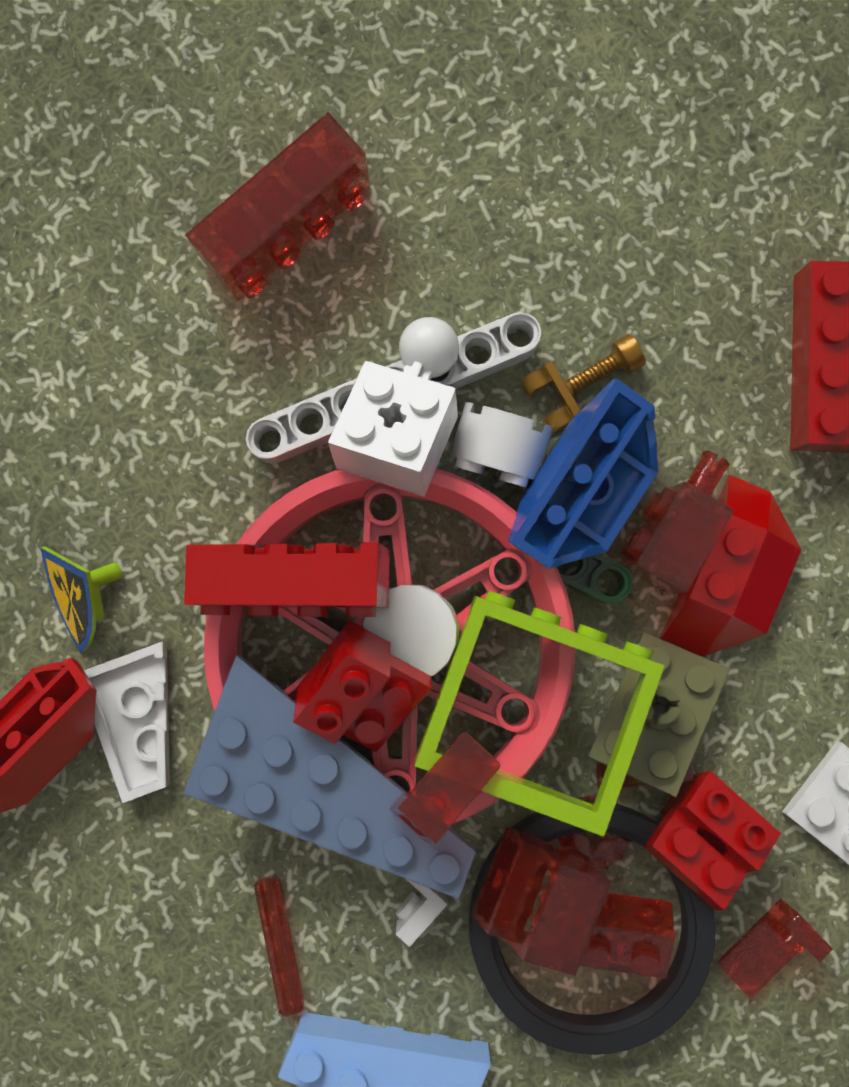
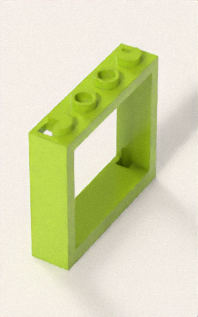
[414,590,665,837]

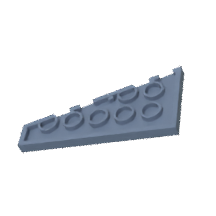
[183,655,476,899]

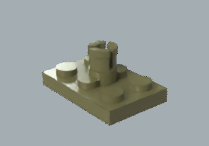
[588,632,730,798]

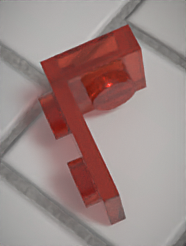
[389,732,500,844]
[718,898,833,997]

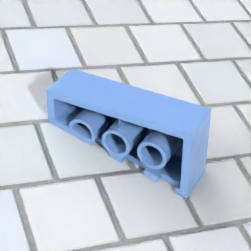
[278,1012,491,1087]

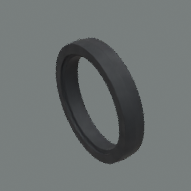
[469,800,716,1055]

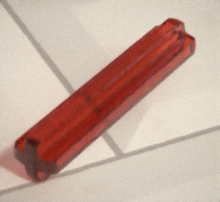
[254,876,304,1016]

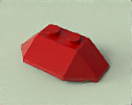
[660,475,801,657]
[0,658,97,813]

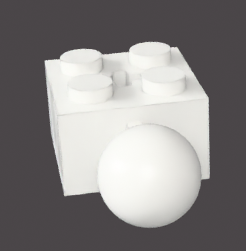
[328,317,459,497]

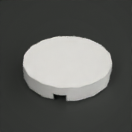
[363,585,460,676]

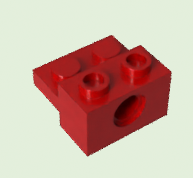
[293,620,432,752]
[644,771,781,911]

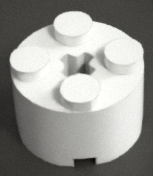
[450,402,553,487]

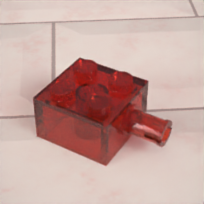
[619,450,735,594]

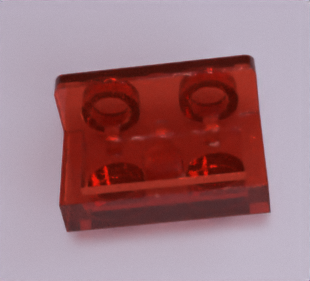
[571,889,675,979]

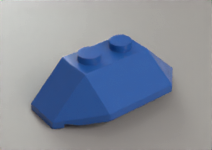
[508,379,658,569]

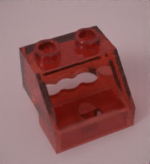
[472,826,612,976]

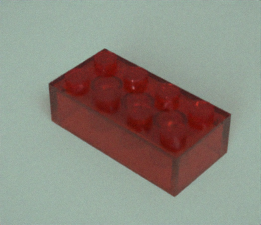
[185,112,370,302]

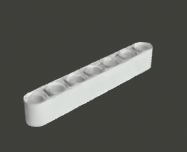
[246,312,541,464]

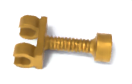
[520,334,646,434]

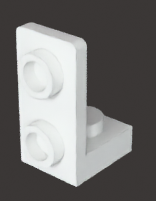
[396,879,448,947]

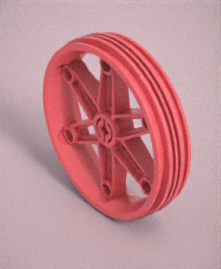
[204,468,575,826]

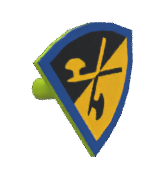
[40,546,122,654]

